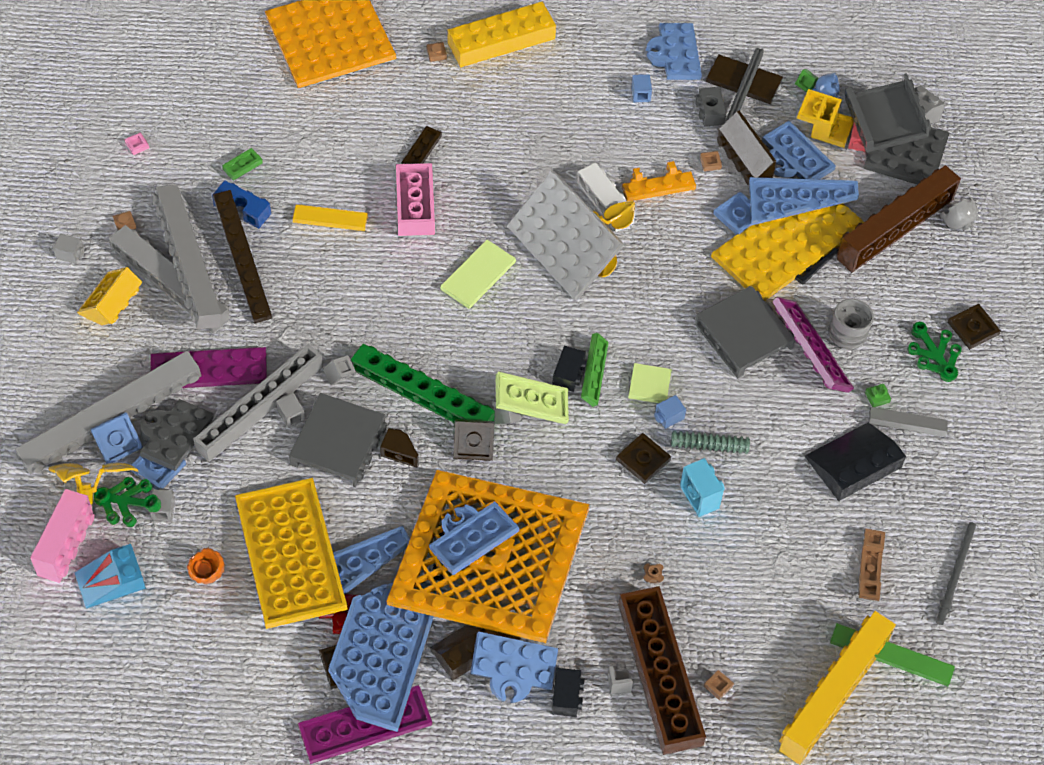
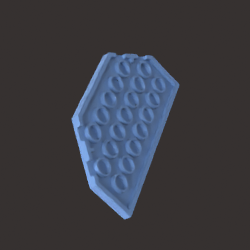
[328,582,443,732]

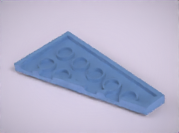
[749,177,859,226]
[312,526,410,619]

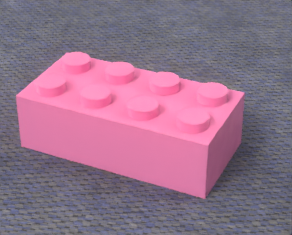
[396,163,435,236]
[30,489,94,583]

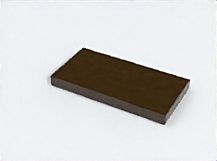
[706,54,783,105]

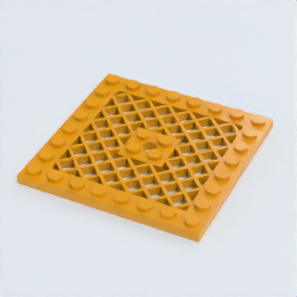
[387,470,590,643]

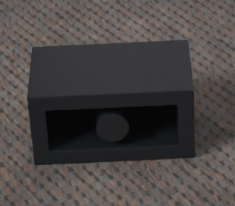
[552,345,587,392]
[552,668,585,717]

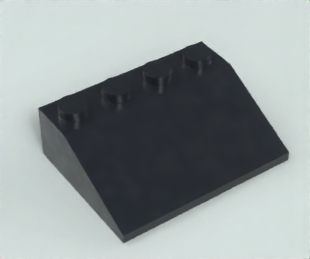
[805,422,906,502]

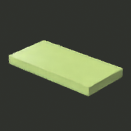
[441,240,516,309]
[496,371,569,424]

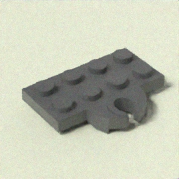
[140,399,214,471]

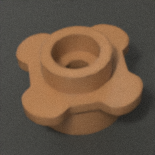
[643,563,664,583]

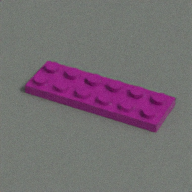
[772,297,854,393]
[150,347,267,388]
[298,685,432,764]

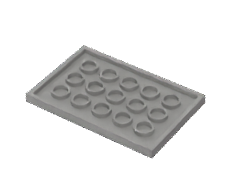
[507,171,624,300]

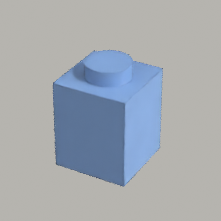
[631,74,652,103]
[654,395,686,429]

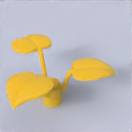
[593,201,635,278]
[48,462,138,504]

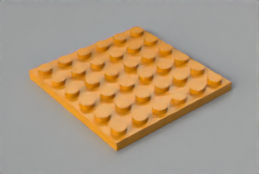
[265,0,396,88]

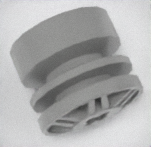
[828,299,874,349]

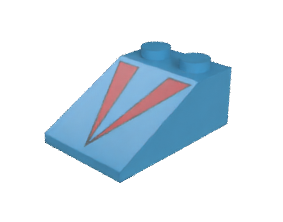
[74,544,146,609]

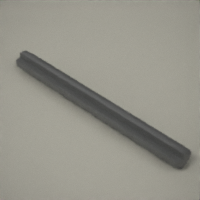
[725,48,764,123]

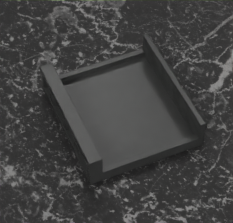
[845,73,931,153]
[694,286,795,379]
[289,393,387,488]

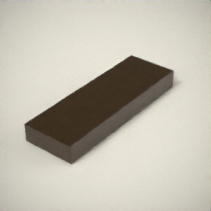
[401,126,442,164]

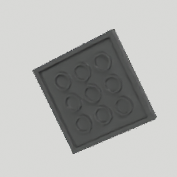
[863,127,950,185]

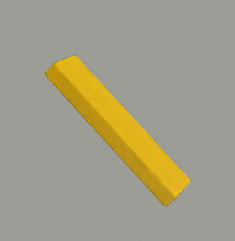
[293,204,368,231]

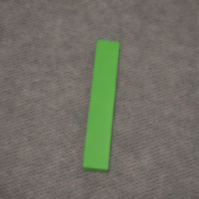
[830,623,955,686]

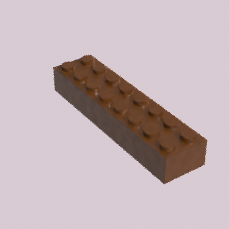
[837,165,961,273]
[618,586,706,755]

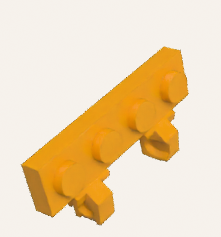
[622,161,696,201]

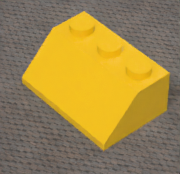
[77,267,142,325]

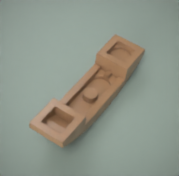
[858,529,885,601]

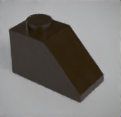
[380,428,419,468]

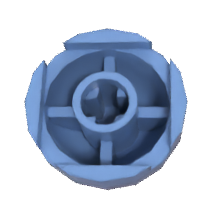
[813,72,841,106]

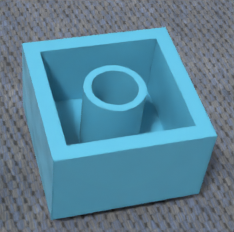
[680,458,725,517]

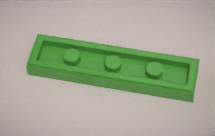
[581,333,609,407]

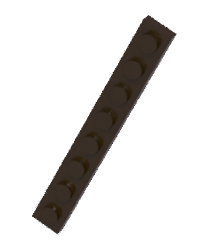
[213,190,272,323]

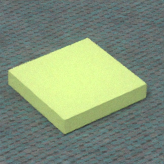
[628,363,672,403]

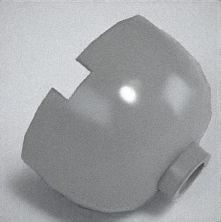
[940,197,978,231]

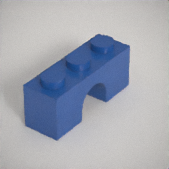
[212,180,271,229]

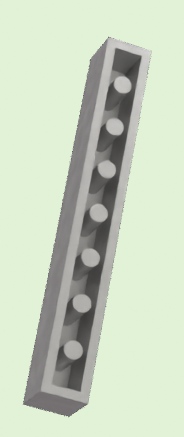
[109,225,230,333]
[193,344,323,462]

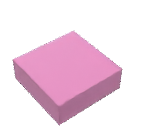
[124,132,149,155]

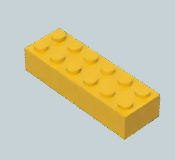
[447,1,556,68]

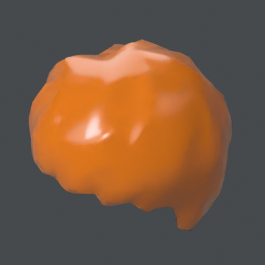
[187,547,225,585]

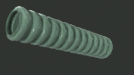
[671,430,750,454]

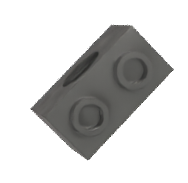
[695,87,727,127]

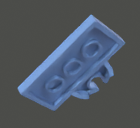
[646,23,702,80]
[762,121,836,180]
[429,502,519,575]
[470,632,558,703]

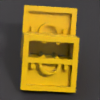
[797,89,854,148]

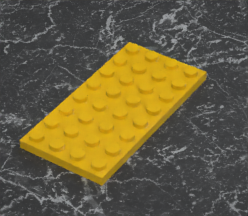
[711,203,864,301]
[235,478,348,629]

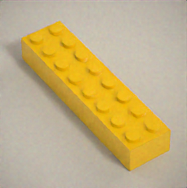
[779,611,896,765]

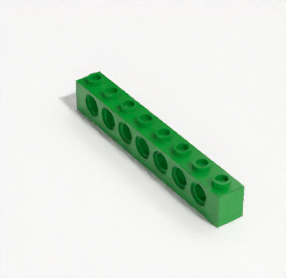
[351,343,495,423]

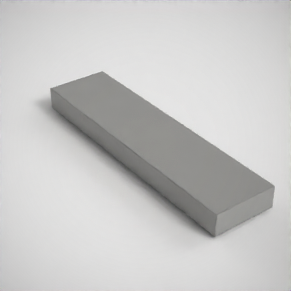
[869,407,948,437]

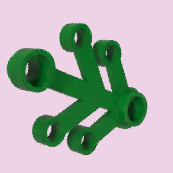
[907,321,962,382]
[94,477,161,527]

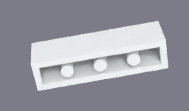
[577,163,635,232]

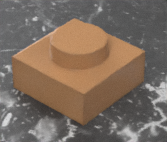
[426,42,447,62]
[700,151,722,172]
[113,211,136,231]
[704,670,734,700]

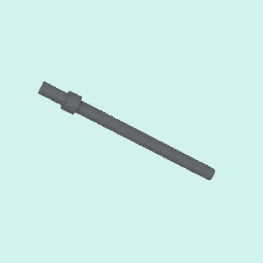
[936,522,976,625]

